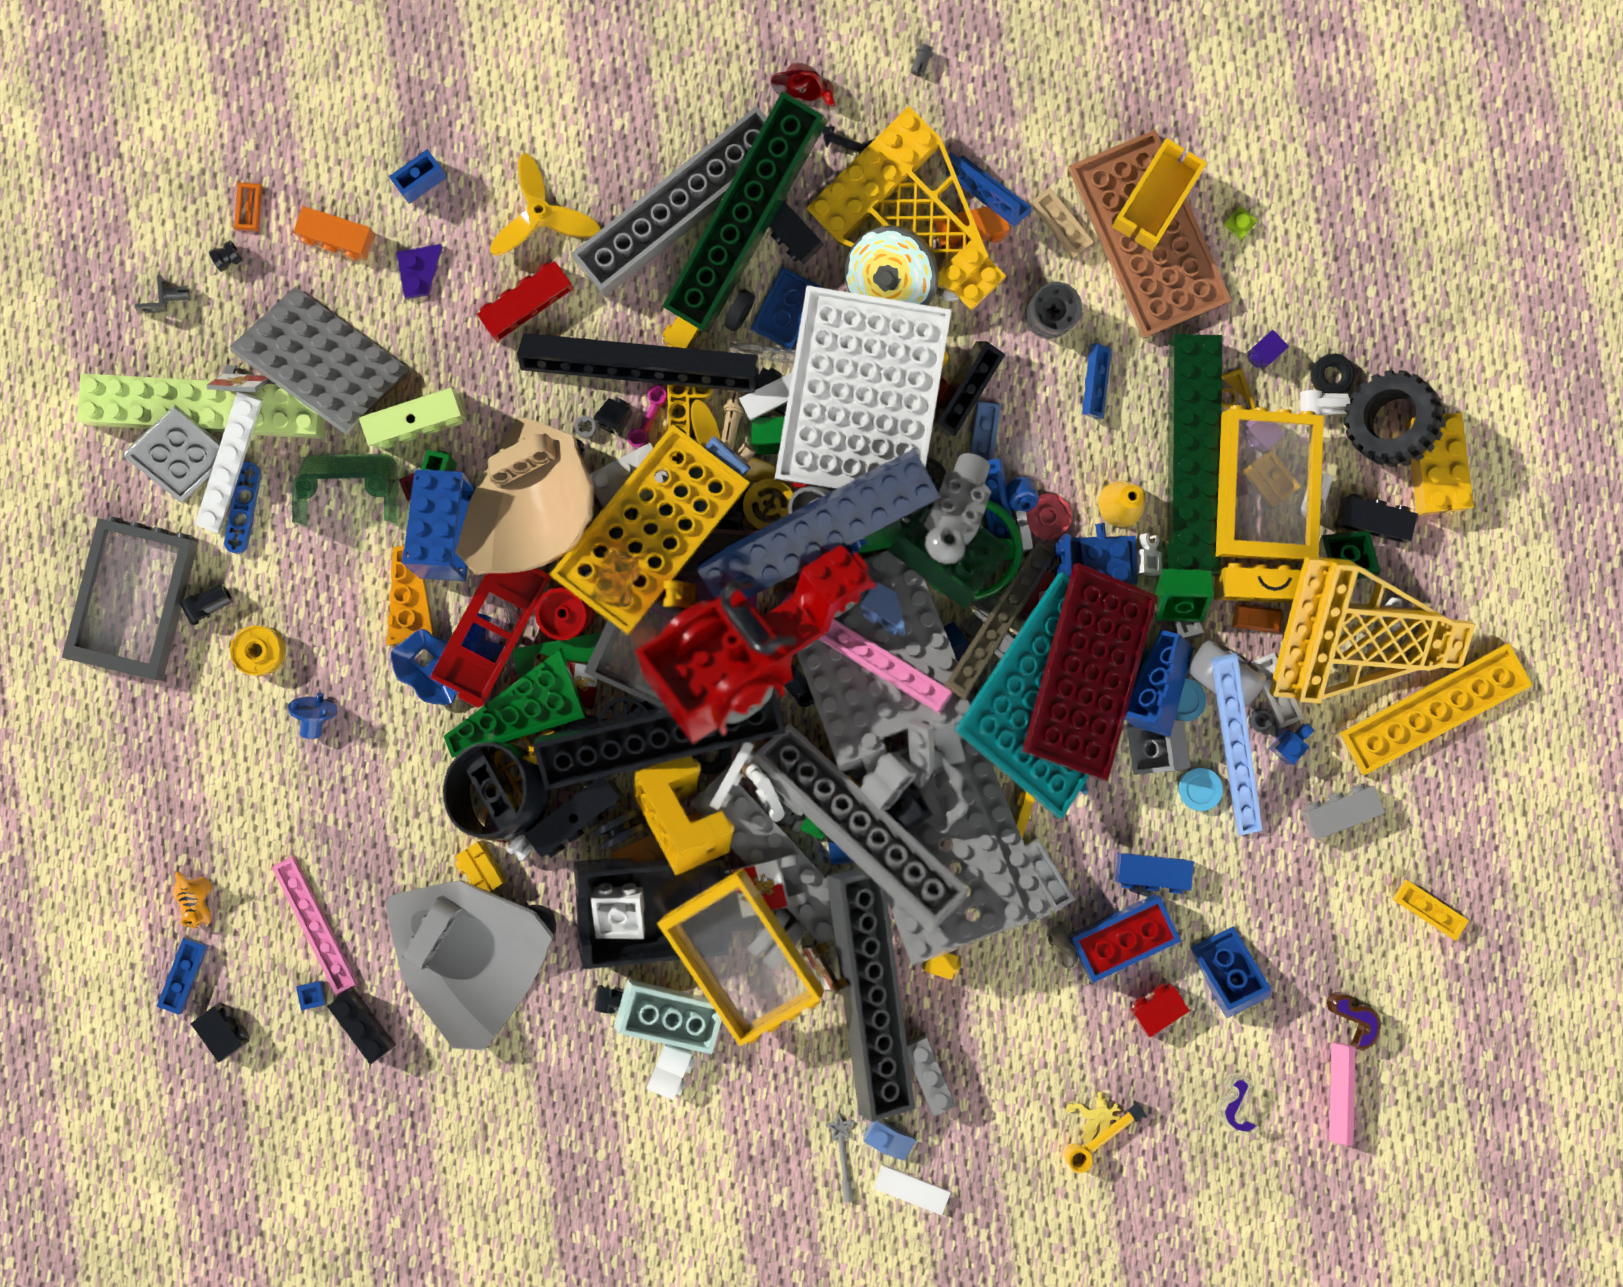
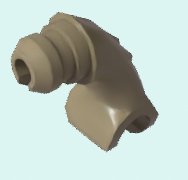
[1048,926,1078,969]

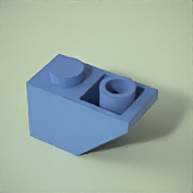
[860,581,905,637]

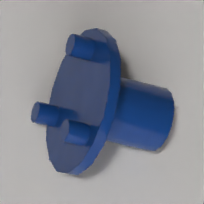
[288,693,337,739]

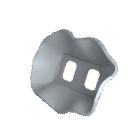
[917,750,968,833]

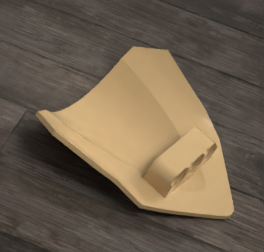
[456,418,593,575]

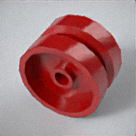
[535,585,596,640]

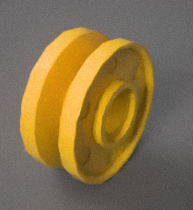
[229,625,286,676]

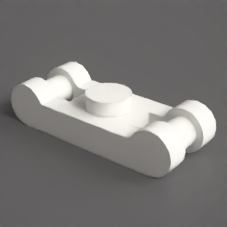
[746,764,785,822]

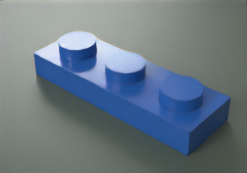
[1082,343,1112,419]
[157,937,209,1015]

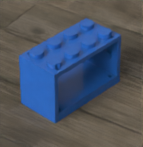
[402,469,476,582]

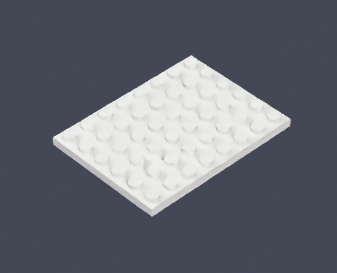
[775,286,951,489]

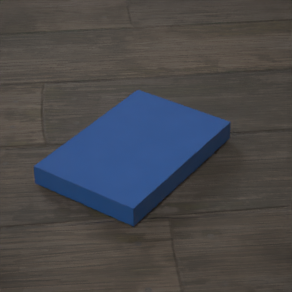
[750,267,824,351]

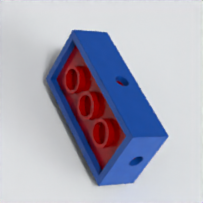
[1068,894,1181,983]

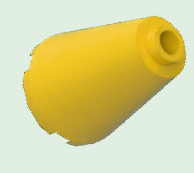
[1098,480,1146,527]

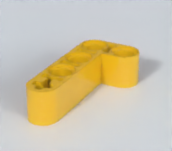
[667,385,714,464]

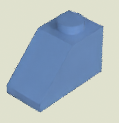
[863,1119,917,1161]

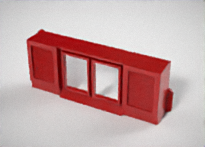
[430,568,551,708]

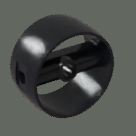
[443,742,550,840]

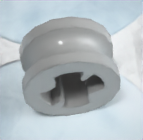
[574,416,597,439]

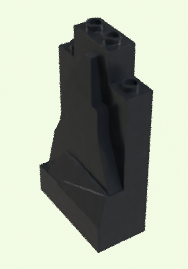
[574,856,760,970]

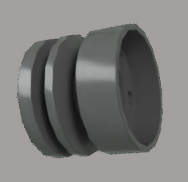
[1025,282,1082,339]

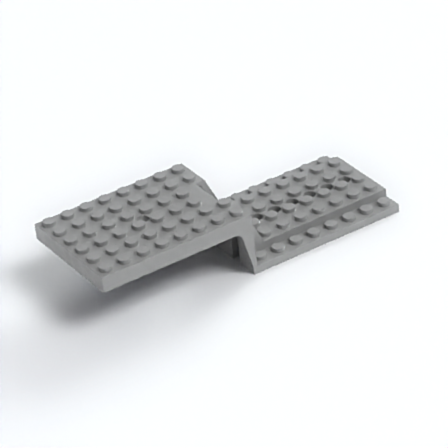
[774,543,1052,966]

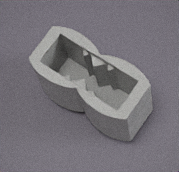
[860,753,917,810]

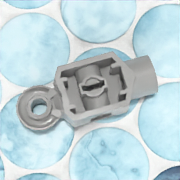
[924,453,991,564]

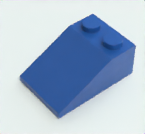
[1191,927,1272,1019]

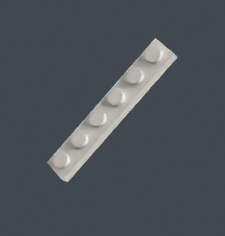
[195,391,263,534]

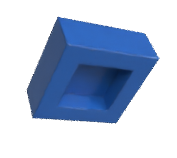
[296,980,327,1010]

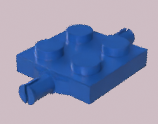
[1078,523,1133,585]

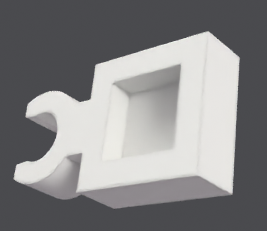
[1014,511,1033,552]
[1137,533,1162,577]

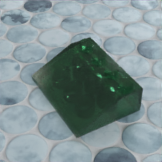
[888,502,1012,610]

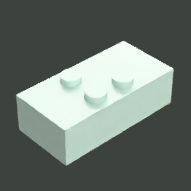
[614,979,722,1054]

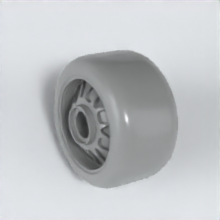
[1188,640,1266,707]

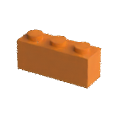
[293,206,375,261]
[934,206,1010,249]

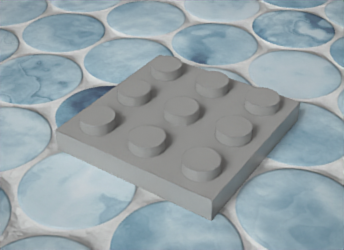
[123,405,221,503]

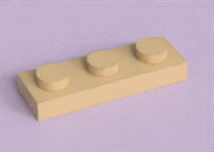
[1030,187,1094,259]

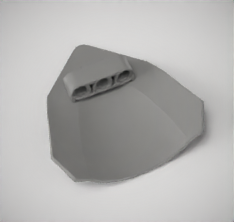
[386,880,554,1051]

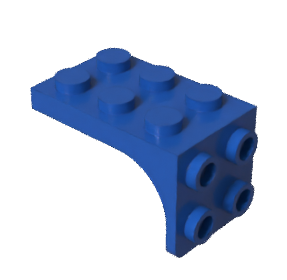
[1054,534,1138,584]

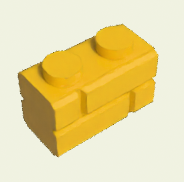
[455,840,508,892]

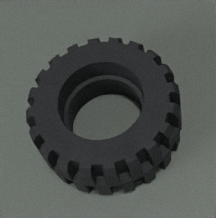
[1344,370,1446,467]

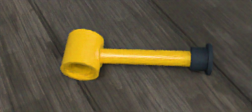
[1064,1101,1147,1173]

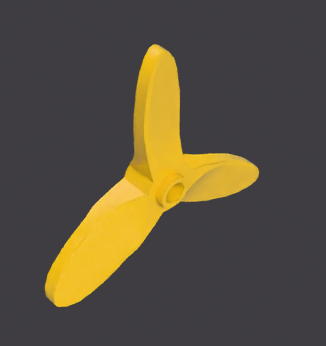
[490,153,601,256]
[691,399,776,481]

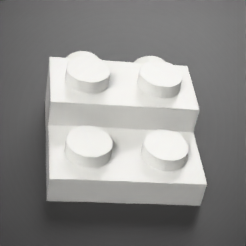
[591,883,645,939]

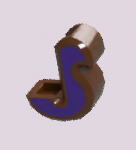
[1327,992,1382,1050]

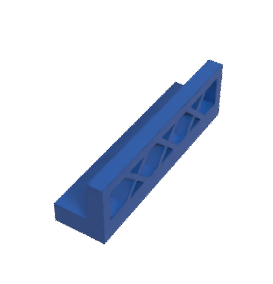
[946,152,1031,226]

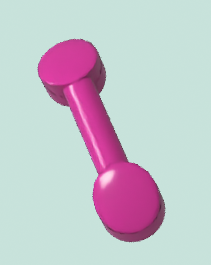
[628,385,668,448]

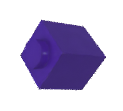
[1247,330,1289,370]

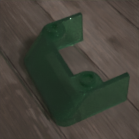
[292,454,398,527]

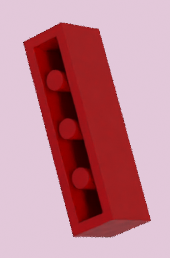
[477,261,574,342]

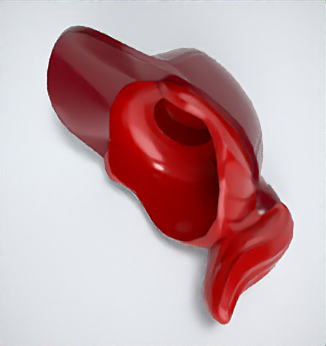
[771,63,836,107]

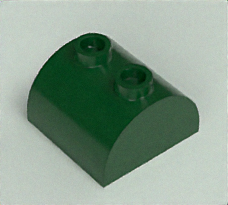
[1319,531,1381,579]

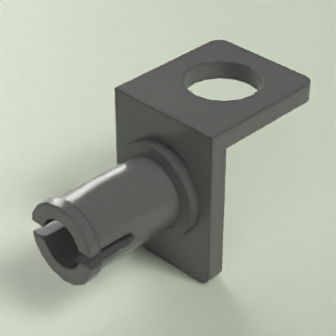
[134,275,190,314]

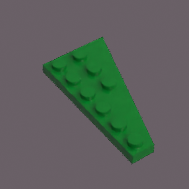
[443,648,587,758]

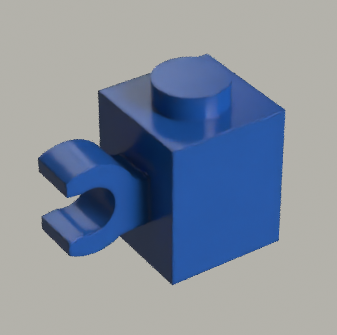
[1269,723,1314,765]

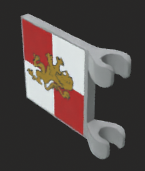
[207,365,274,392]
[731,854,807,918]

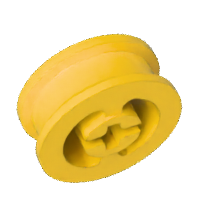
[743,479,793,531]

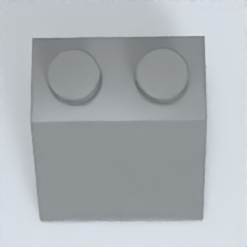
[1127,720,1191,775]

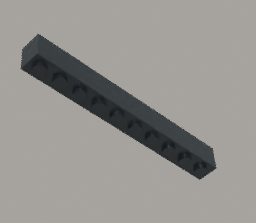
[517,333,759,393]

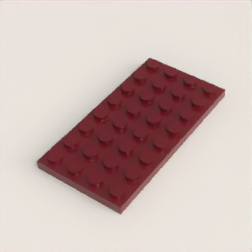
[1022,563,1158,781]

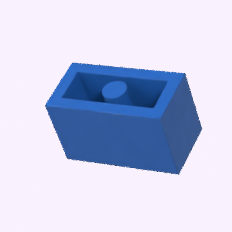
[389,149,447,204]

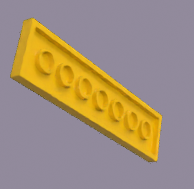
[1339,643,1533,775]

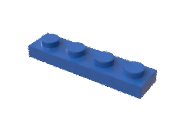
[985,458,1013,539]

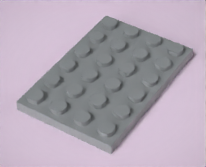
[230,287,409,435]

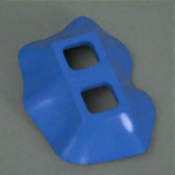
[390,629,458,705]

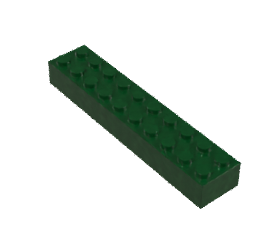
[662,91,828,333]
[1167,334,1222,576]

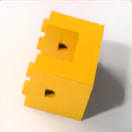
[633,756,734,875]

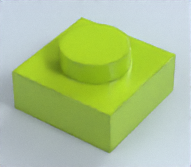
[1224,205,1258,240]

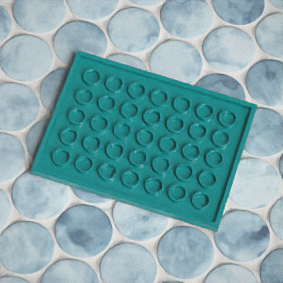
[954,573,1150,819]

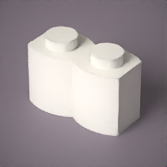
[647,1044,695,1100]

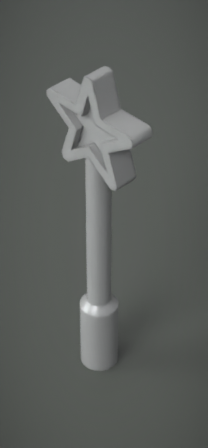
[826,1113,854,1202]

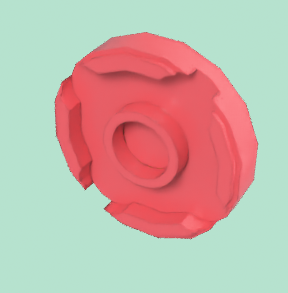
[1026,493,1072,540]

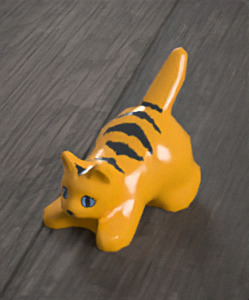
[173,872,212,929]

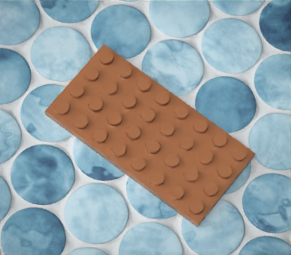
[1068,129,1232,339]

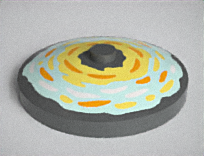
[845,226,939,306]

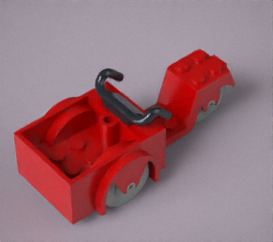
[635,545,877,744]

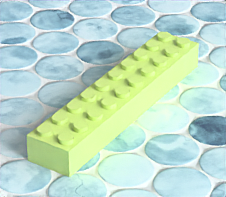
[77,373,325,439]

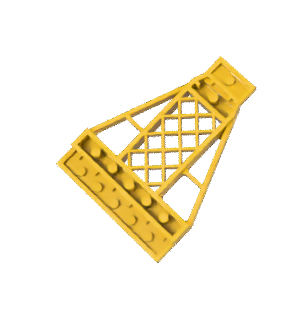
[806,105,1006,311]
[1269,556,1476,703]

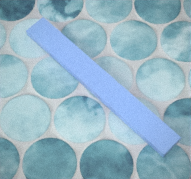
[1211,653,1263,835]

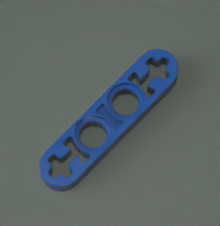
[224,462,262,554]

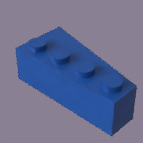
[1125,630,1194,737]

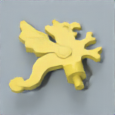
[1066,1091,1121,1145]

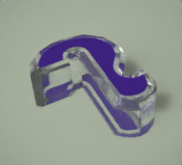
[1215,1071,1260,1136]

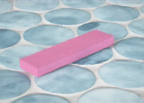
[1329,1042,1356,1146]

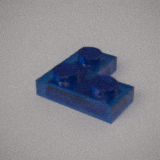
[461,613,504,663]

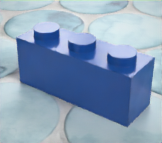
[1115,852,1194,894]

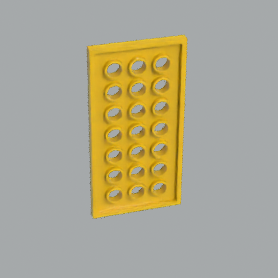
[550,425,750,636]

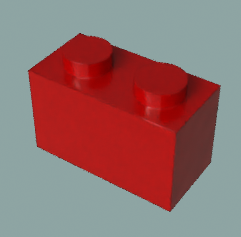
[1130,983,1190,1038]

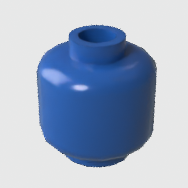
[1007,477,1039,512]

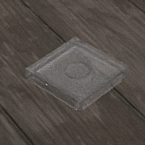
[996,432,1050,485]

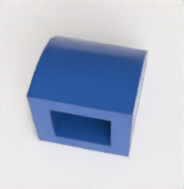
[828,841,855,866]

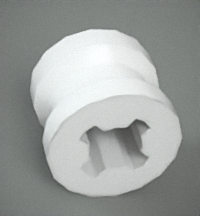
[507,835,534,863]

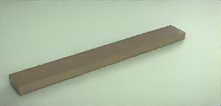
[944,540,1055,700]

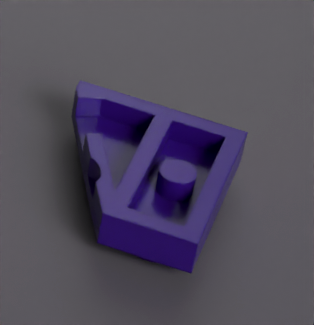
[397,244,443,299]

